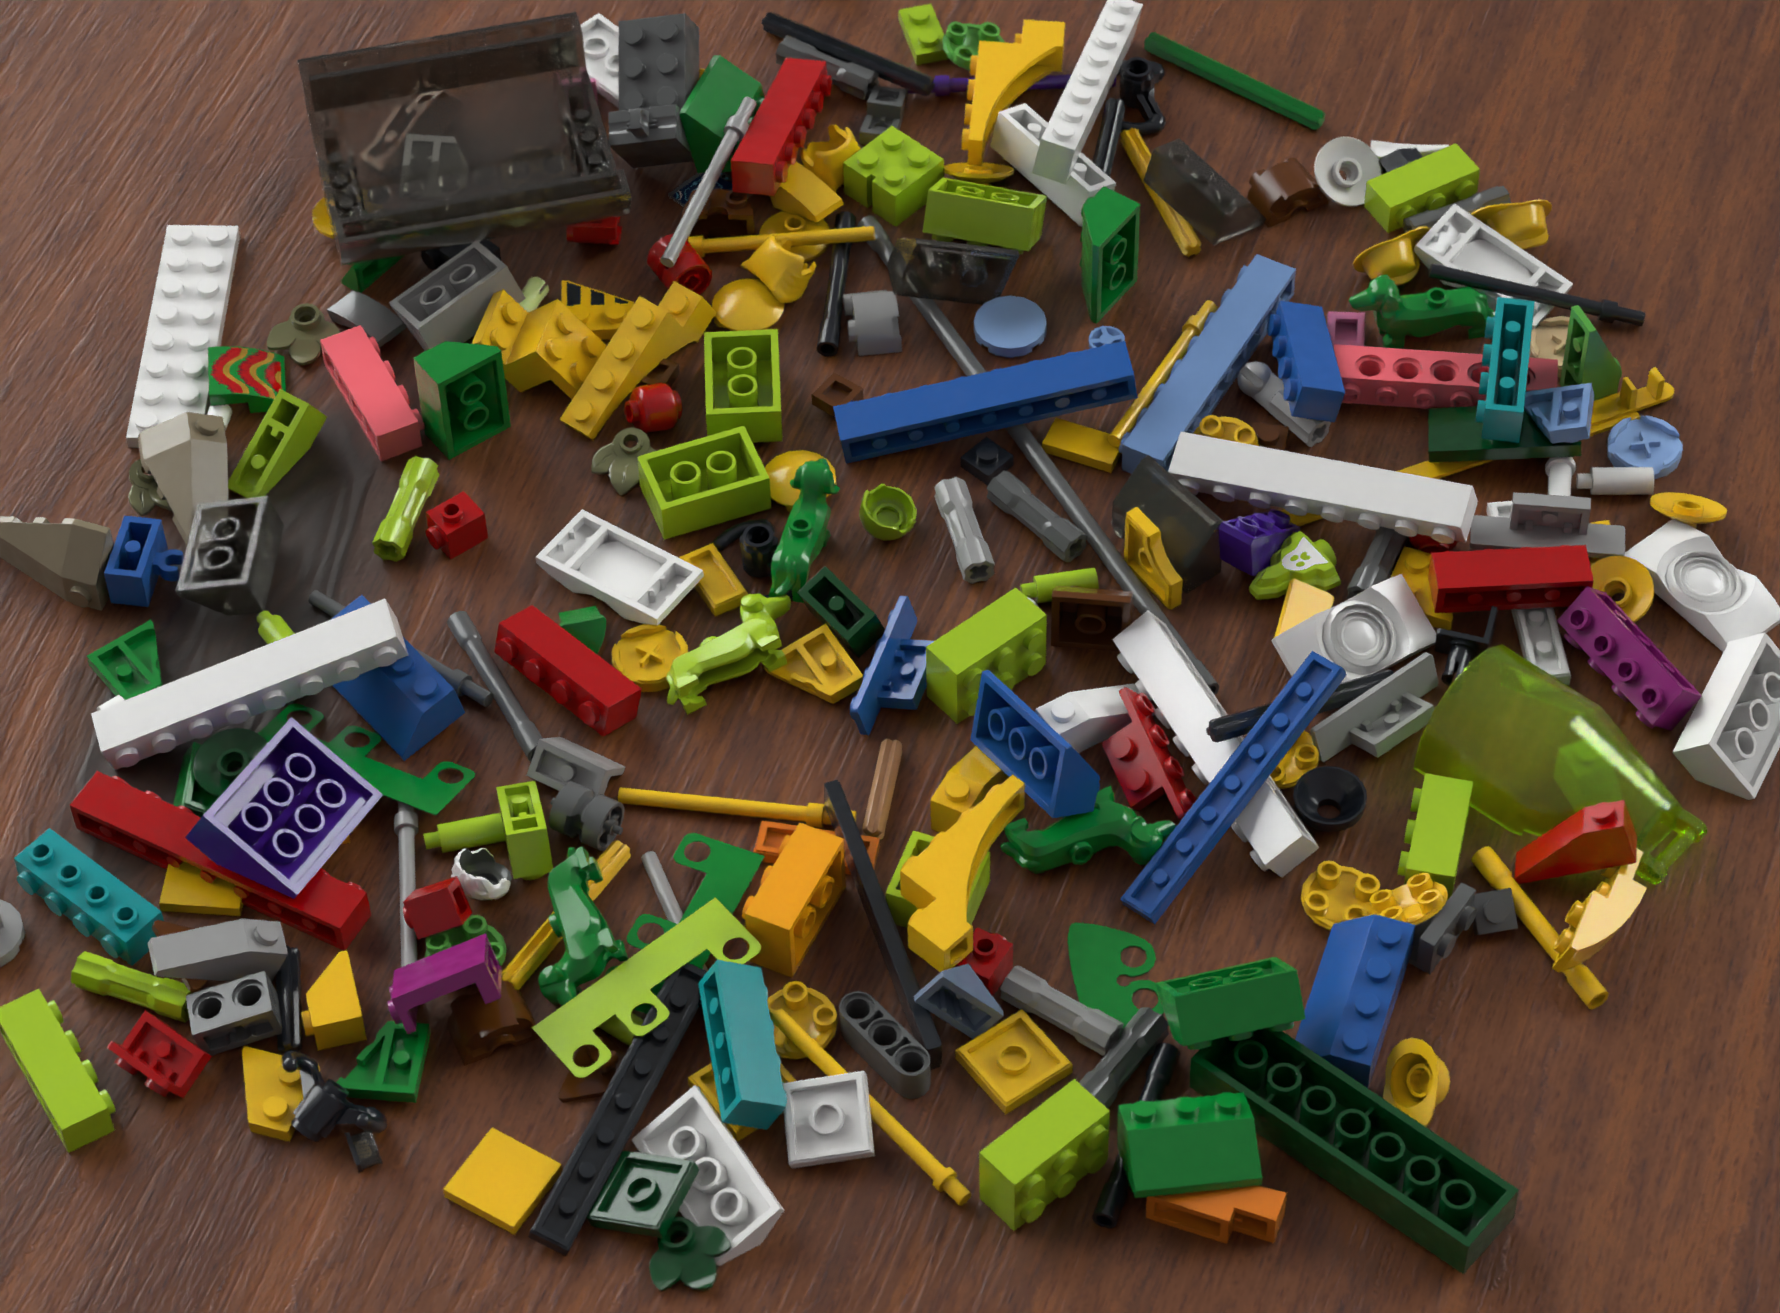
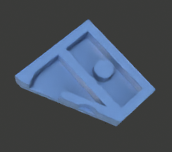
[1524,383,1594,443]

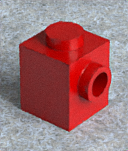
[425,491,488,560]
[403,876,472,939]
[955,927,1013,996]

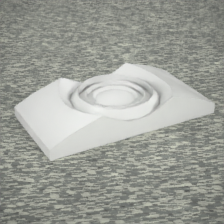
[1413,203,1573,330]
[535,509,704,625]
[1625,519,1780,652]
[1271,574,1436,683]

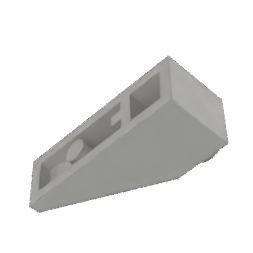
[148,919,288,983]

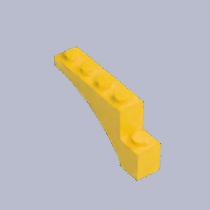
[961,20,1065,166]
[559,281,717,440]
[900,775,1025,972]

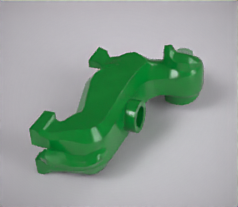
[1349,275,1495,349]
[769,458,840,603]
[1000,786,1176,874]
[538,846,628,1006]

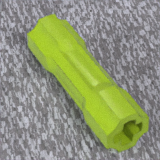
[372,456,440,562]
[71,951,199,1023]

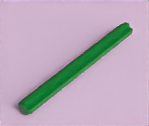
[1144,32,1325,130]

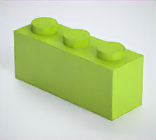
[1364,143,1480,233]
[1397,773,1473,900]

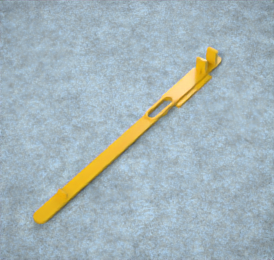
[1281,367,1674,526]

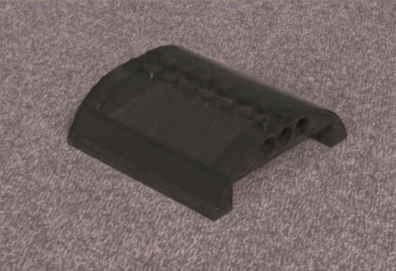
[297,12,631,266]

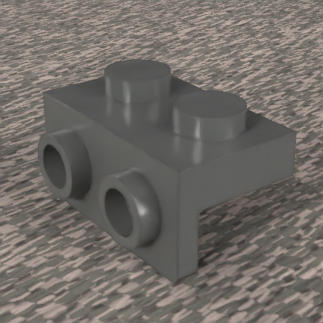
[1408,882,1477,974]

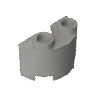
[843,290,902,356]

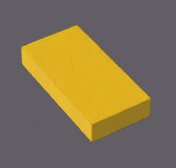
[1042,418,1122,473]
[679,543,748,617]

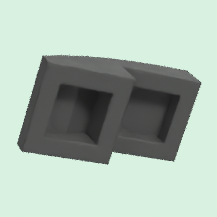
[859,85,908,145]
[327,290,407,348]

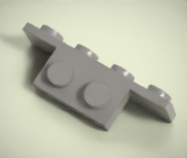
[1470,492,1625,558]
[1310,652,1439,762]

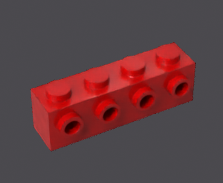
[1428,545,1594,613]
[494,605,642,737]

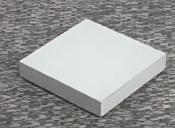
[782,1071,875,1169]

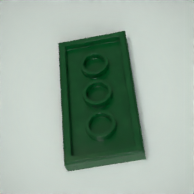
[1428,406,1582,463]

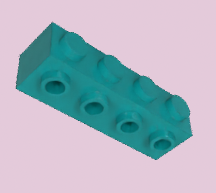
[1476,297,1535,443]
[14,828,164,966]
[698,960,787,1130]

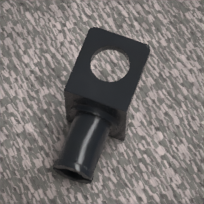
[1435,606,1498,688]

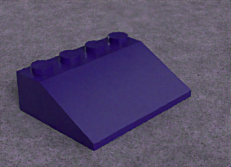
[185,717,383,898]

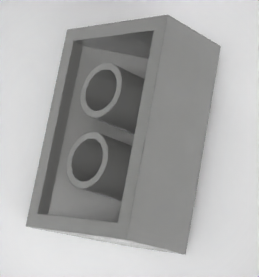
[389,241,526,350]

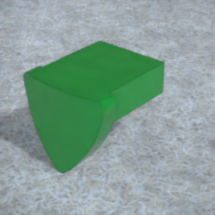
[558,606,606,654]

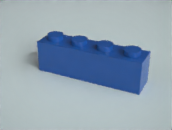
[1267,301,1345,422]

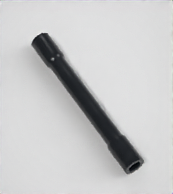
[817,211,857,357]
[1092,1043,1180,1228]

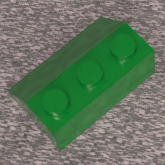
[679,55,765,173]
[1080,186,1140,324]
[413,341,511,460]
[1155,957,1306,1050]
[1117,1092,1262,1198]

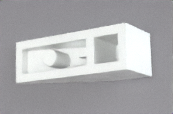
[1035,683,1155,753]

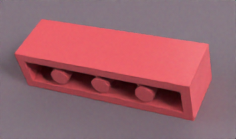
[320,325,424,462]

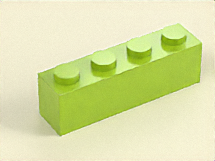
[0,989,116,1153]

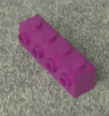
[1557,586,1702,731]

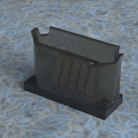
[345,1131,383,1173]

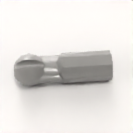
[1238,361,1331,447]

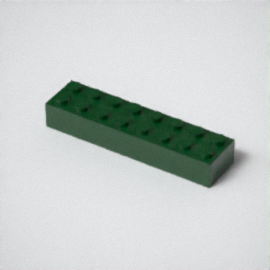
[1189,1027,1519,1275]

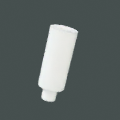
[1576,467,1654,495]

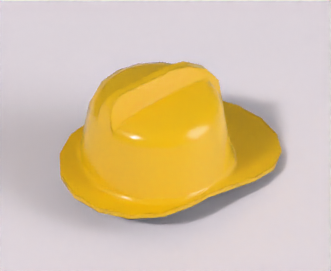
[1471,199,1552,250]
[1353,226,1431,286]
[1383,1038,1450,1127]

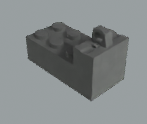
[608,13,699,168]

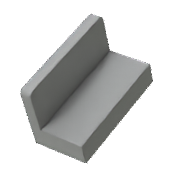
[526,737,625,798]

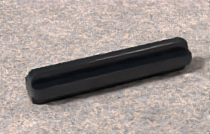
[1092,98,1125,177]
[276,945,302,1054]

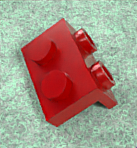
[107,1011,212,1098]

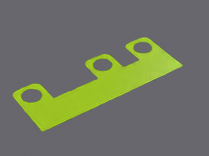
[532,897,761,1078]

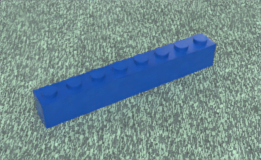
[833,341,1138,464]

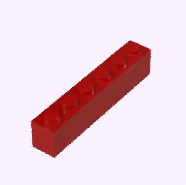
[731,58,832,196]

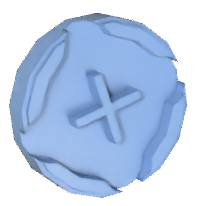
[974,295,1047,357]
[1607,416,1683,479]

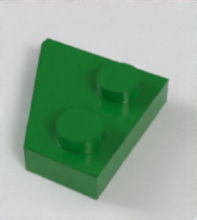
[87,620,162,700]
[336,1021,431,1103]

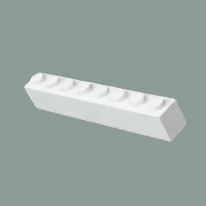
[1032,0,1143,185]
[1168,432,1478,544]
[91,599,408,770]
[1112,610,1319,877]

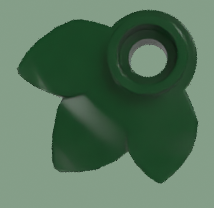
[649,1217,732,1292]

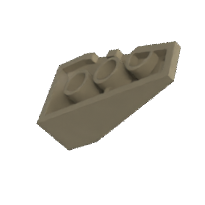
[138,412,230,557]
[0,516,114,611]

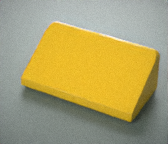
[1274,578,1334,638]

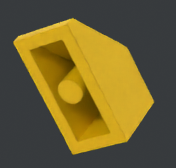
[301,950,367,1051]

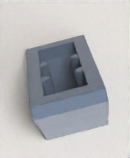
[914,964,1004,1039]

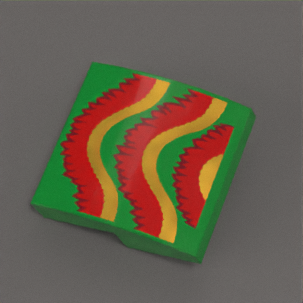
[208,346,286,413]

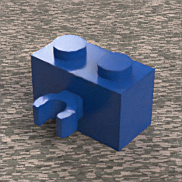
[104,515,185,607]

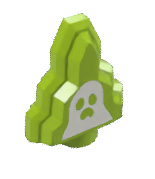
[1249,531,1341,600]

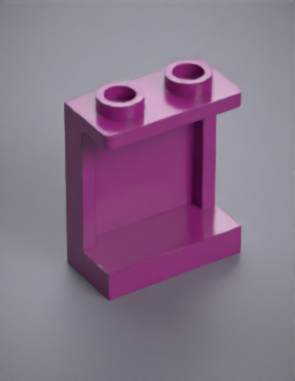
[388,933,502,1034]

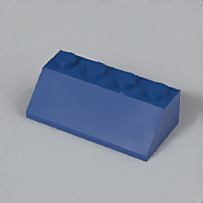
[331,595,465,761]
[971,670,1100,818]
[1295,914,1415,1089]

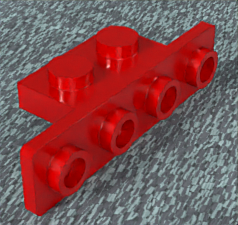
[1101,687,1197,820]

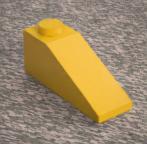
[930,746,1008,832]

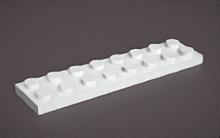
[126,225,240,448]

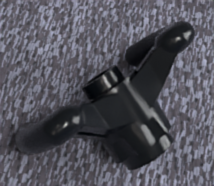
[1116,57,1166,135]
[713,519,793,602]
[281,1051,387,1142]

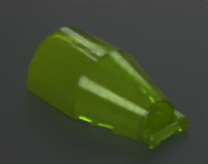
[1414,644,1708,885]

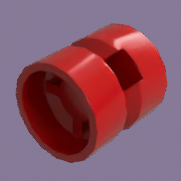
[647,234,712,295]

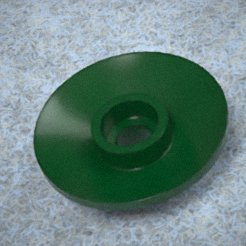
[193,728,267,798]

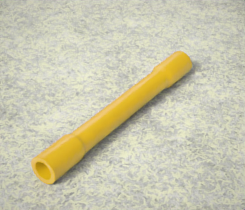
[1471,846,1609,1009]

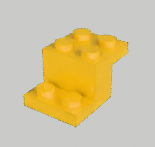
[471,289,607,399]

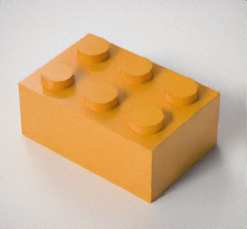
[742,822,846,978]

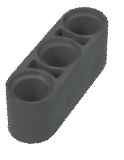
[839,991,931,1099]

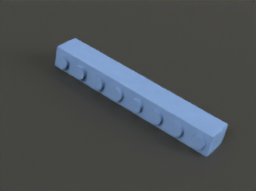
[1119,254,1296,486]

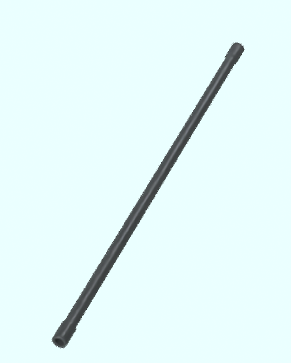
[857,215,1219,695]

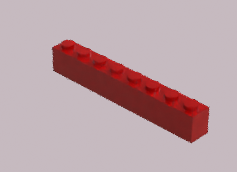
[70,771,371,951]

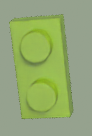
[898,4,949,65]

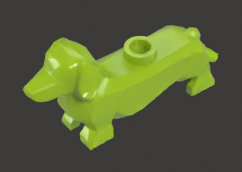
[666,593,791,715]

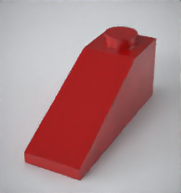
[1514,800,1637,884]

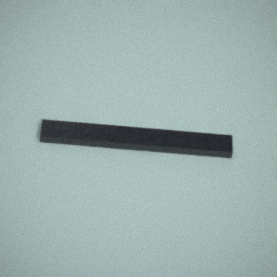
[824,780,942,1070]
[528,963,707,1256]

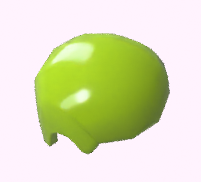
[859,483,917,541]

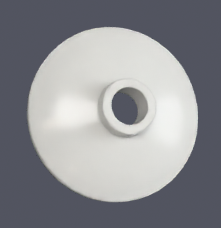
[1314,137,1381,207]

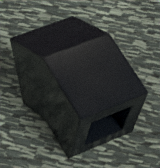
[1379,148,1423,174]

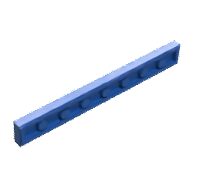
[1120,651,1347,924]

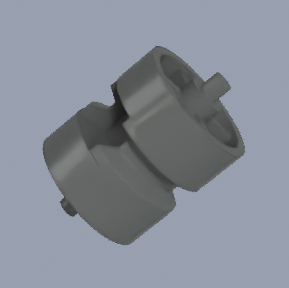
[549,781,624,851]

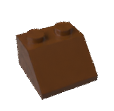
[1051,586,1133,651]

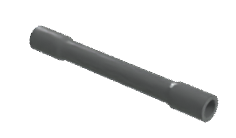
[447,611,543,762]

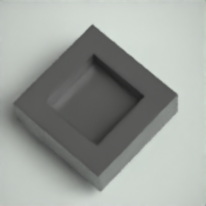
[1473,888,1518,935]

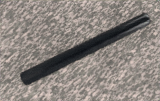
[761,12,935,96]
[1206,669,1394,743]

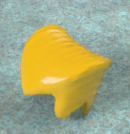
[800,124,861,193]
[741,233,816,303]

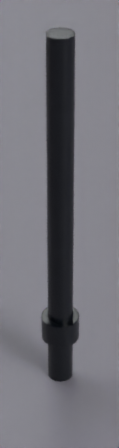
[1428,263,1645,326]

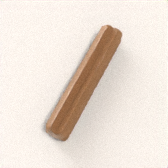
[862,739,903,840]

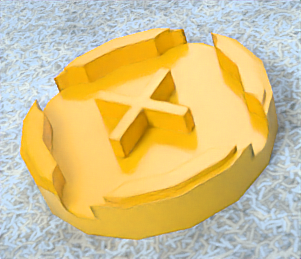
[612,624,688,692]

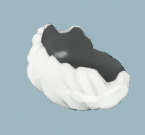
[451,848,512,901]

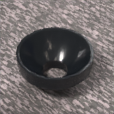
[1293,766,1367,832]

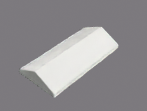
[631,1085,784,1266]

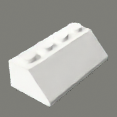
[1672,632,1780,800]

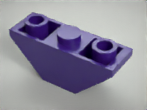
[1219,509,1301,576]

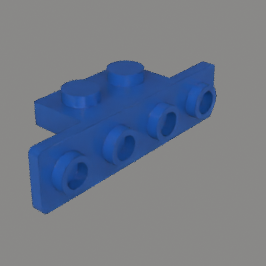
[850,596,934,735]

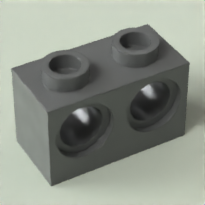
[186,971,282,1056]

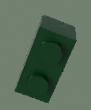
[797,566,885,658]

